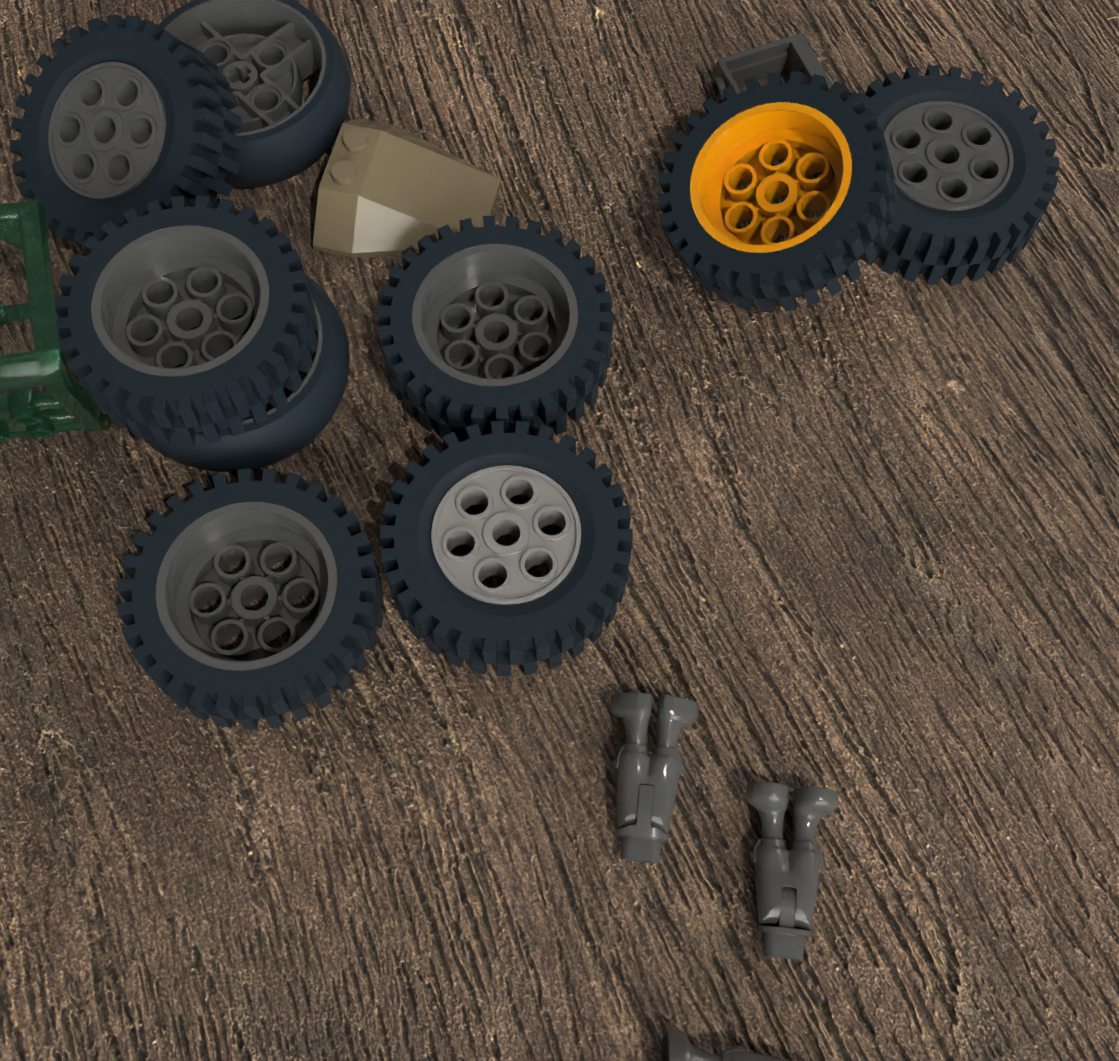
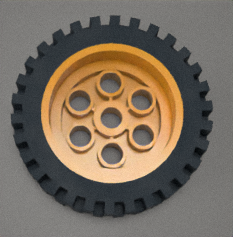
[657,71,897,312]

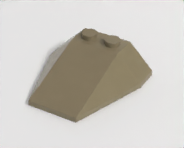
[312,118,501,258]

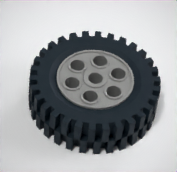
[380,421,633,676]

